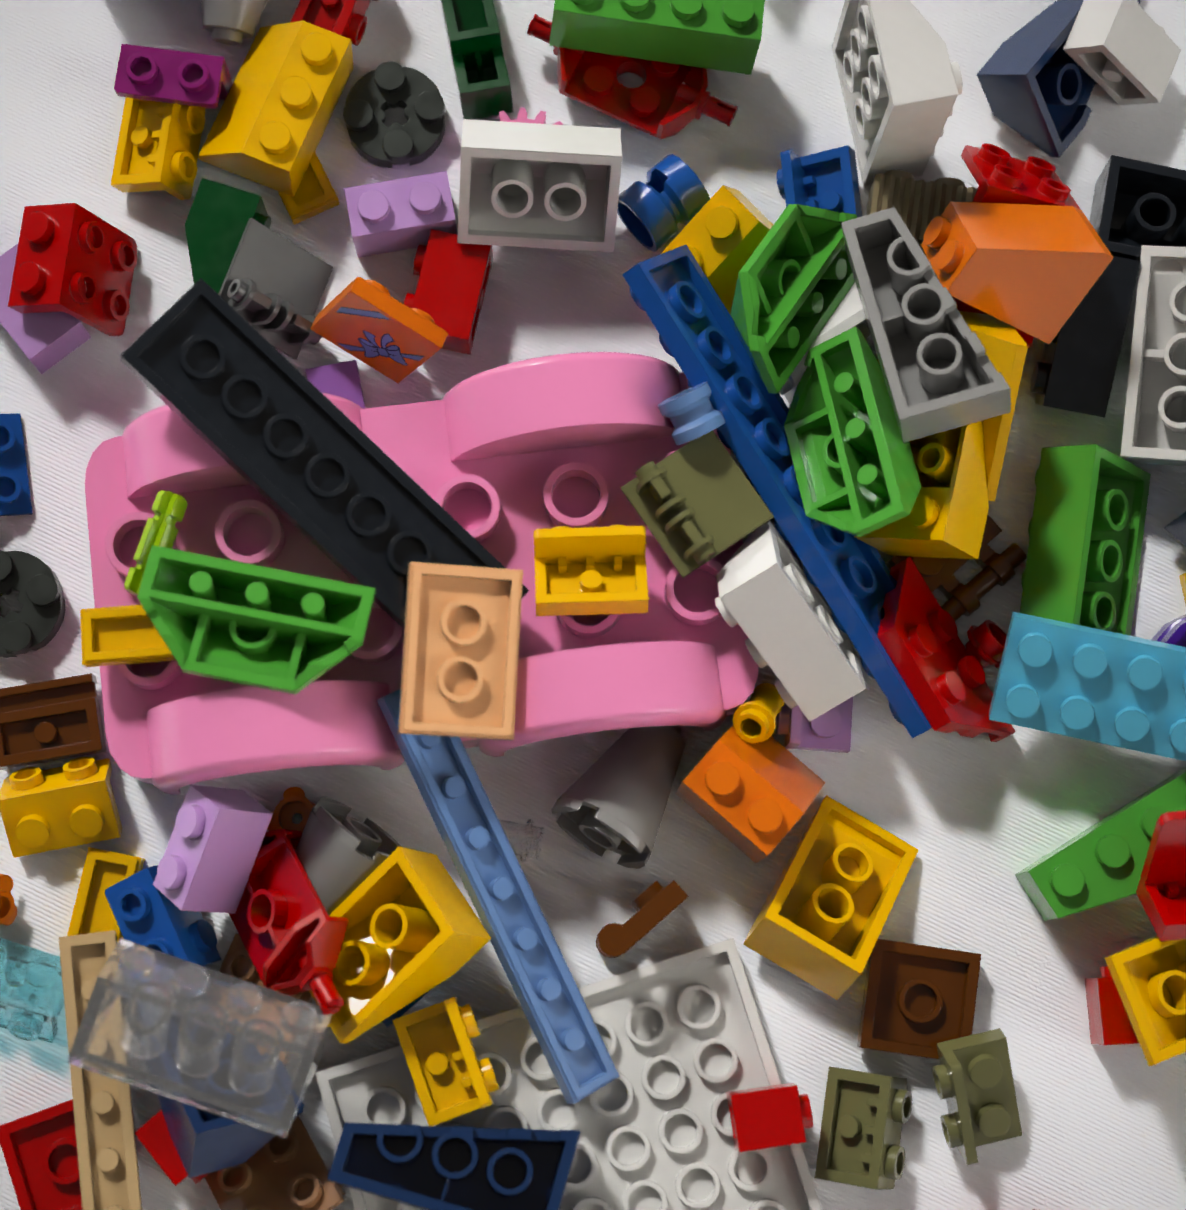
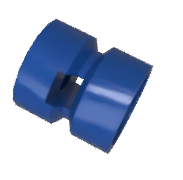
[617,154,710,252]

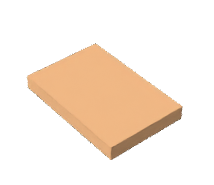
[398,562,523,740]

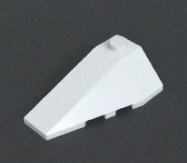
[1120,245,1186,466]

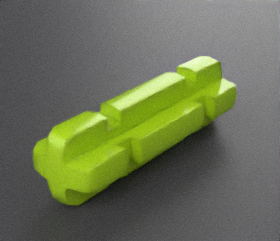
[124,490,188,596]

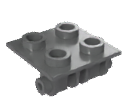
[218,218,333,360]

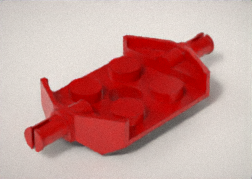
[527,14,738,140]
[229,829,348,1015]

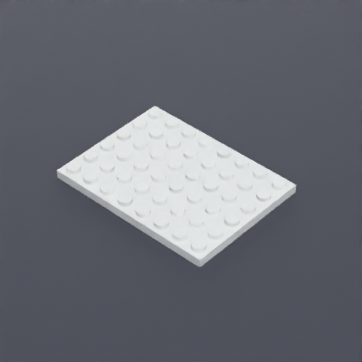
[315,937,822,1210]

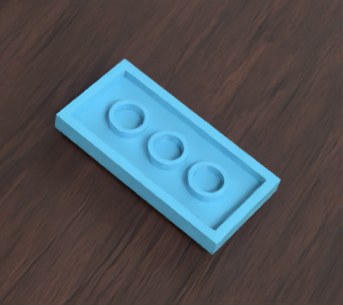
[989,612,1186,761]

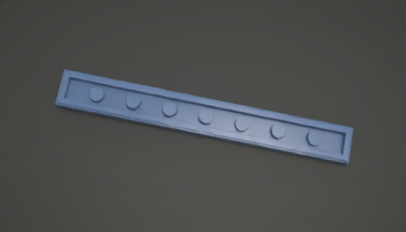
[377,688,620,1104]

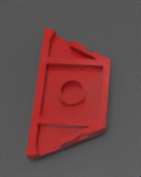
[877,557,1016,742]

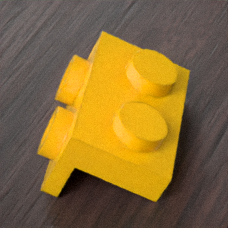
[534,524,649,616]
[0,757,123,858]
[392,996,500,1126]

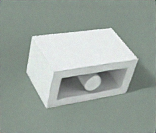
[1063,0,1181,106]

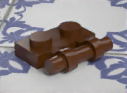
[888,515,1027,621]

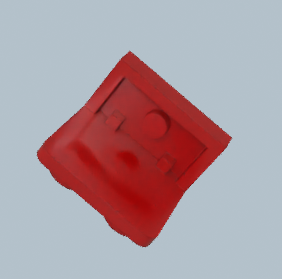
[961,143,1081,210]
[8,203,137,336]
[1136,810,1186,941]

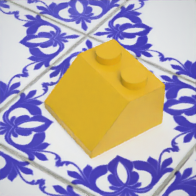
[661,185,773,315]

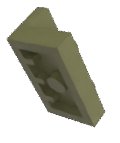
[932,1028,1023,1165]
[814,1066,912,1190]

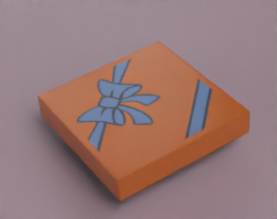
[310,277,448,383]

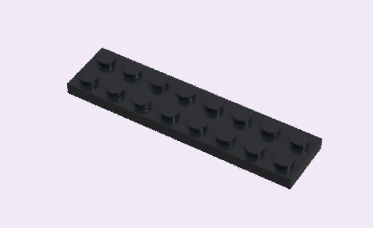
[120,278,529,629]

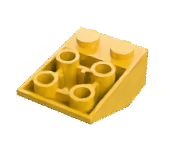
[854,420,989,560]

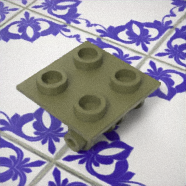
[620,431,774,578]

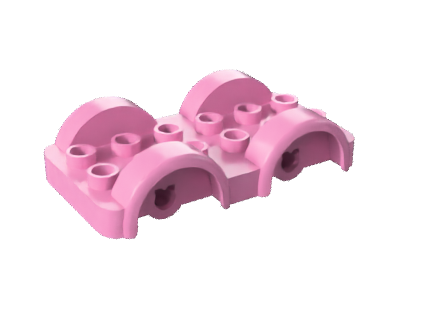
[85,352,758,795]

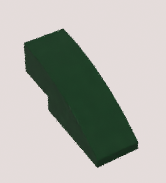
[440,0,514,120]

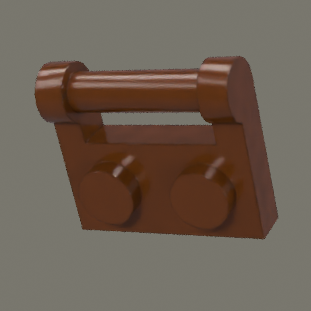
[596,880,689,958]

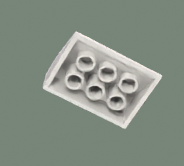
[832,0,963,187]

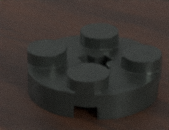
[343,62,446,168]
[0,550,66,658]

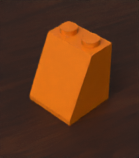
[921,201,1114,344]
[675,725,826,863]

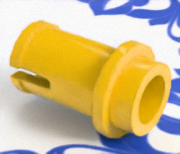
[733,683,785,743]

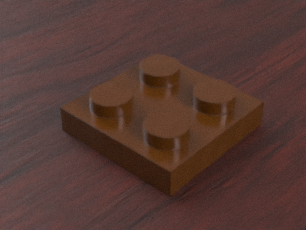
[857,939,981,1060]

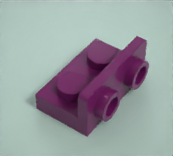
[114,44,233,109]

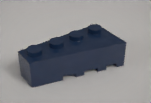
[327,1122,581,1210]

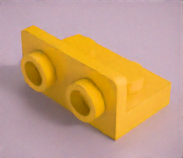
[111,97,206,200]

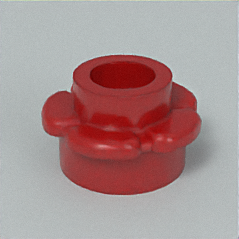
[965,619,1007,669]

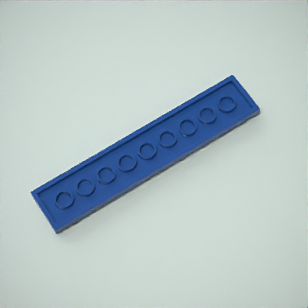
[622,245,932,738]

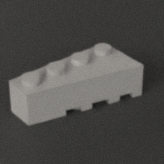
[841,207,1011,443]

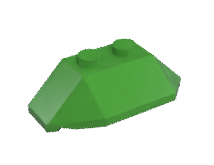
[731,204,857,394]
[784,326,921,537]
[137,545,376,695]

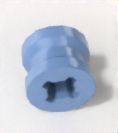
[657,382,726,445]

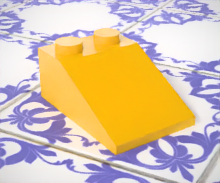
[743,795,919,1000]
[309,846,492,1044]
[1105,935,1186,1066]

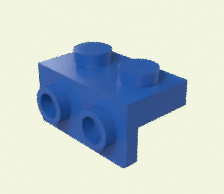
[776,145,862,218]
[105,865,222,990]

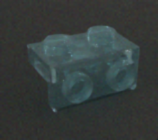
[0,938,64,1043]

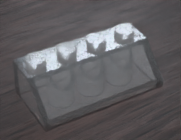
[68,938,333,1138]

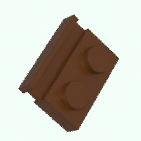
[0,673,107,770]

